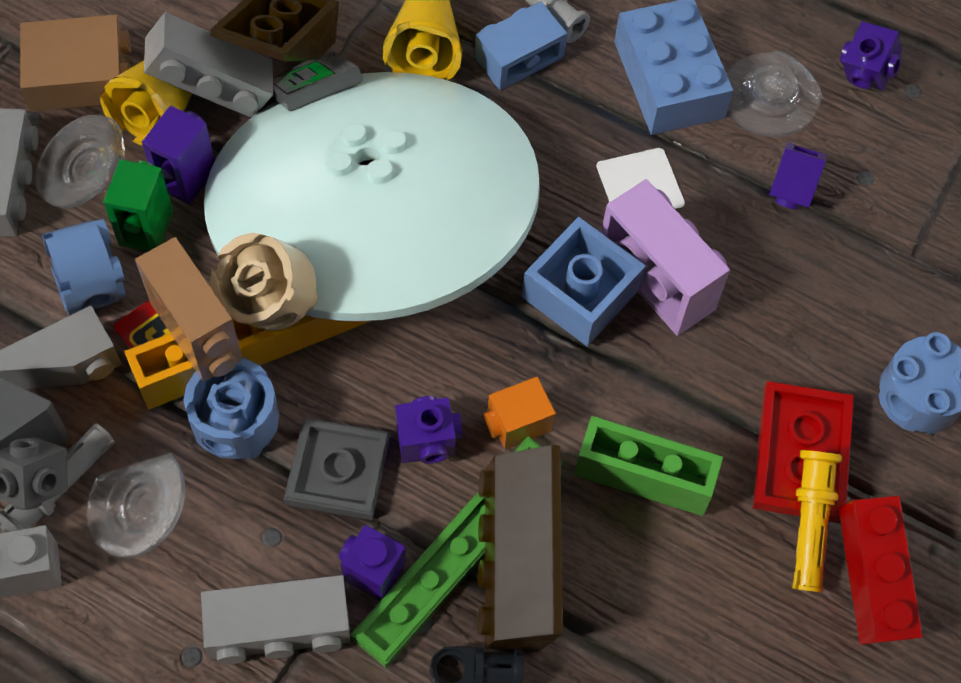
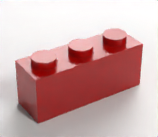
[838,496,923,645]

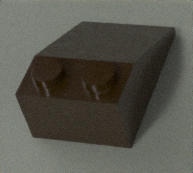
[210,0,339,62]

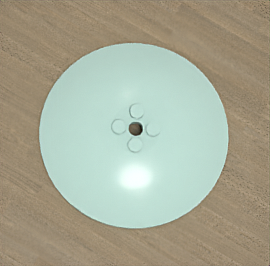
[204,72,540,321]

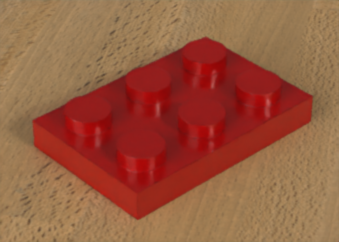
[752,381,854,523]

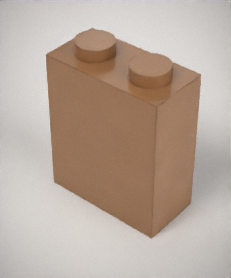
[20,14,131,111]
[135,237,243,382]

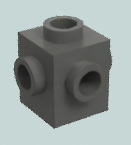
[0,437,68,510]

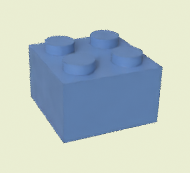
[522,217,646,347]

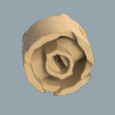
[210,233,318,331]

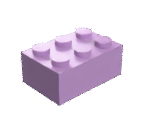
[601,179,730,336]

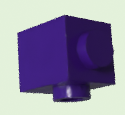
[769,142,826,209]
[339,525,406,601]

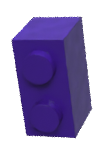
[142,105,215,205]

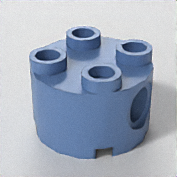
[42,219,126,316]
[878,332,961,434]
[184,358,280,459]

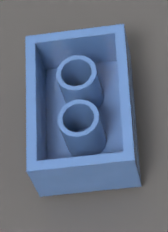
[614,0,733,135]

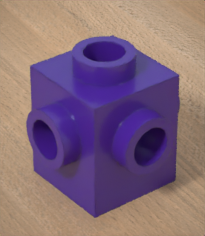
[840,21,902,91]
[395,396,463,464]

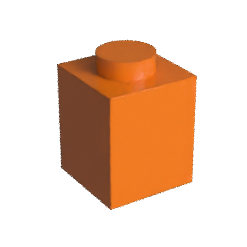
[483,377,556,450]

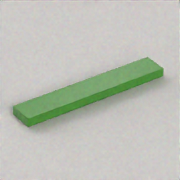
[350,436,562,668]

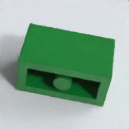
[103,159,174,252]

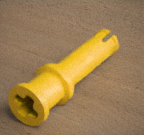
[792,450,842,592]

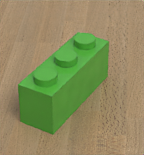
[574,416,723,516]

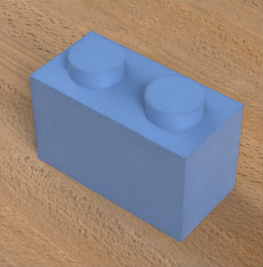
[475,1,567,91]

